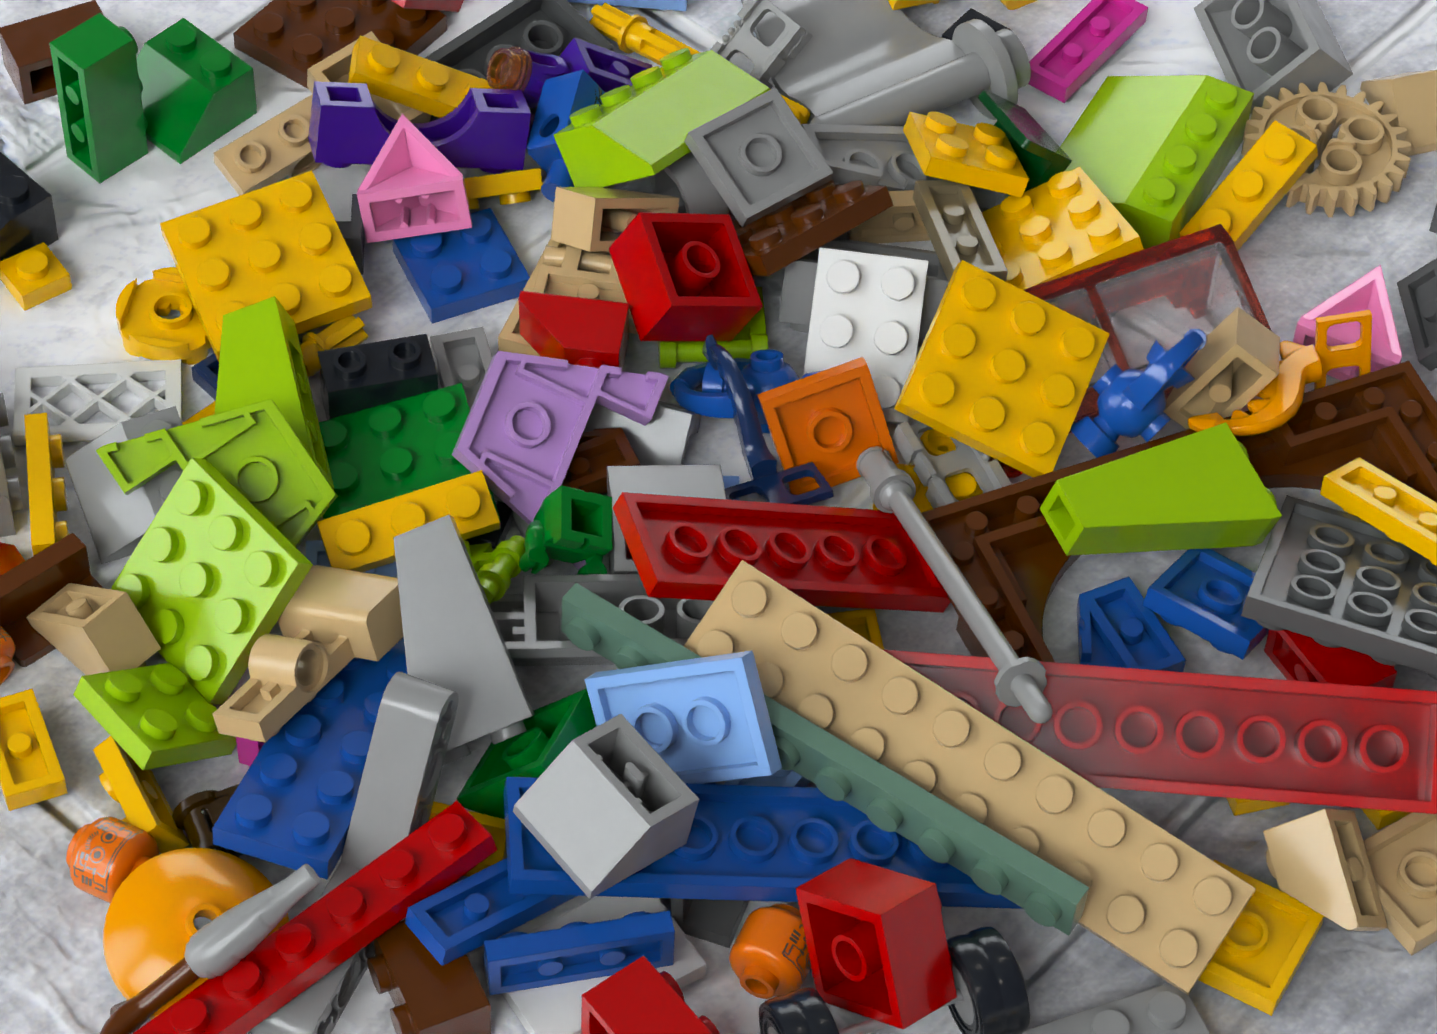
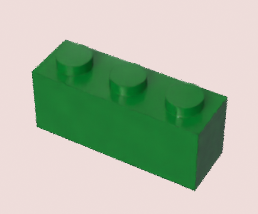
[49,13,148,184]

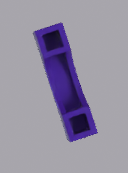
[308,81,531,174]

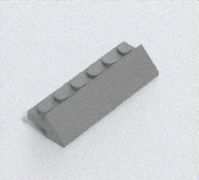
[490,574,817,666]

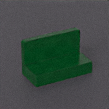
[978,89,1072,192]

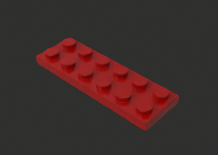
[613,492,951,613]

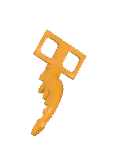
[1188,310,1372,436]

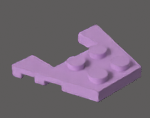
[452,351,669,570]

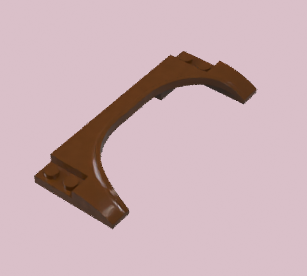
[922,360,1437,662]

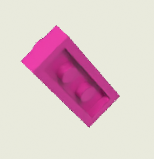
[1028,0,1148,103]

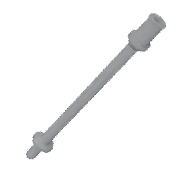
[856,446,1053,724]

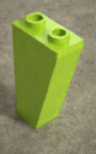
[214,296,335,490]
[1039,422,1282,556]

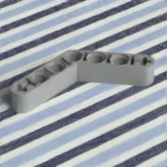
[251,672,458,1034]

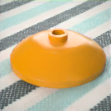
[103,847,290,1019]

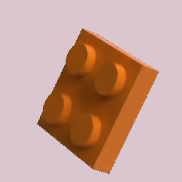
[757,357,899,495]

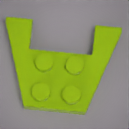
[95,399,338,548]

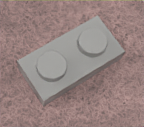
[430,327,493,410]

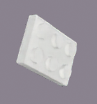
[803,248,928,424]

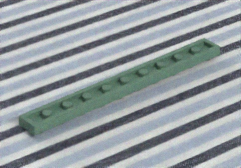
[561,582,1089,936]

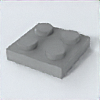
[684,87,834,228]

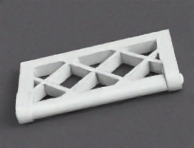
[11,359,183,446]

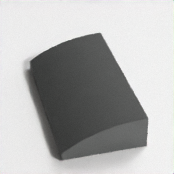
[425,0,614,122]

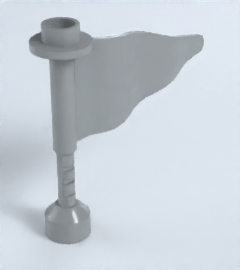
[650,0,1031,214]

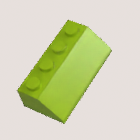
[553,48,770,187]

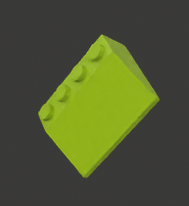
[1060,75,1254,266]

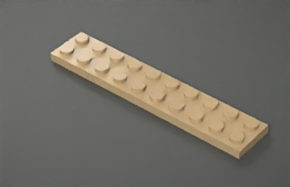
[684,560,1256,995]

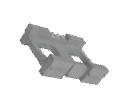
[710,0,812,89]
[892,421,1011,509]

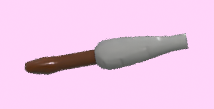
[100,863,321,1034]

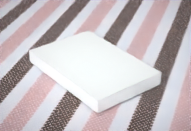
[482,896,707,1034]

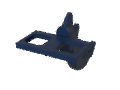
[702,335,834,505]

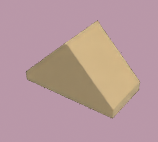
[1360,70,1437,156]

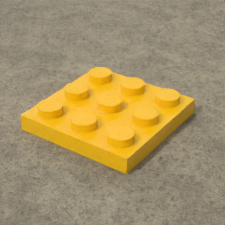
[982,167,1145,300]
[160,170,372,362]
[894,260,1110,478]

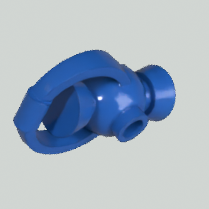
[1070,329,1208,458]
[670,349,824,434]

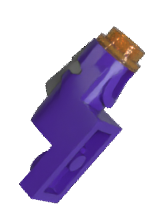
[486,37,653,115]

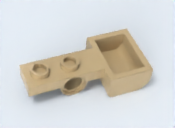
[214,31,431,196]
[212,565,404,743]

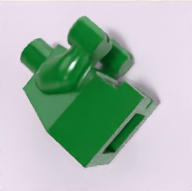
[519,485,612,575]

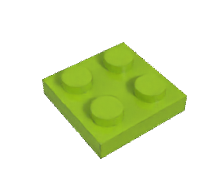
[73,663,237,770]

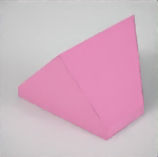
[357,114,472,243]
[1293,265,1403,381]

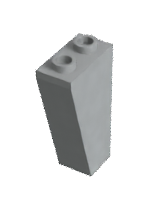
[393,514,535,766]

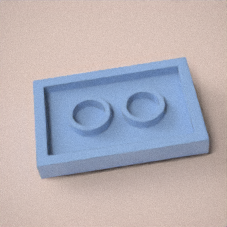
[584,650,782,784]

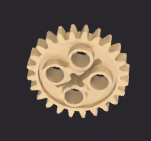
[1241,82,1412,217]

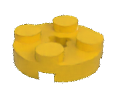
[116,267,212,365]

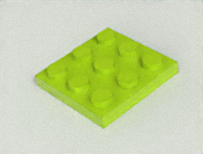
[111,458,313,705]

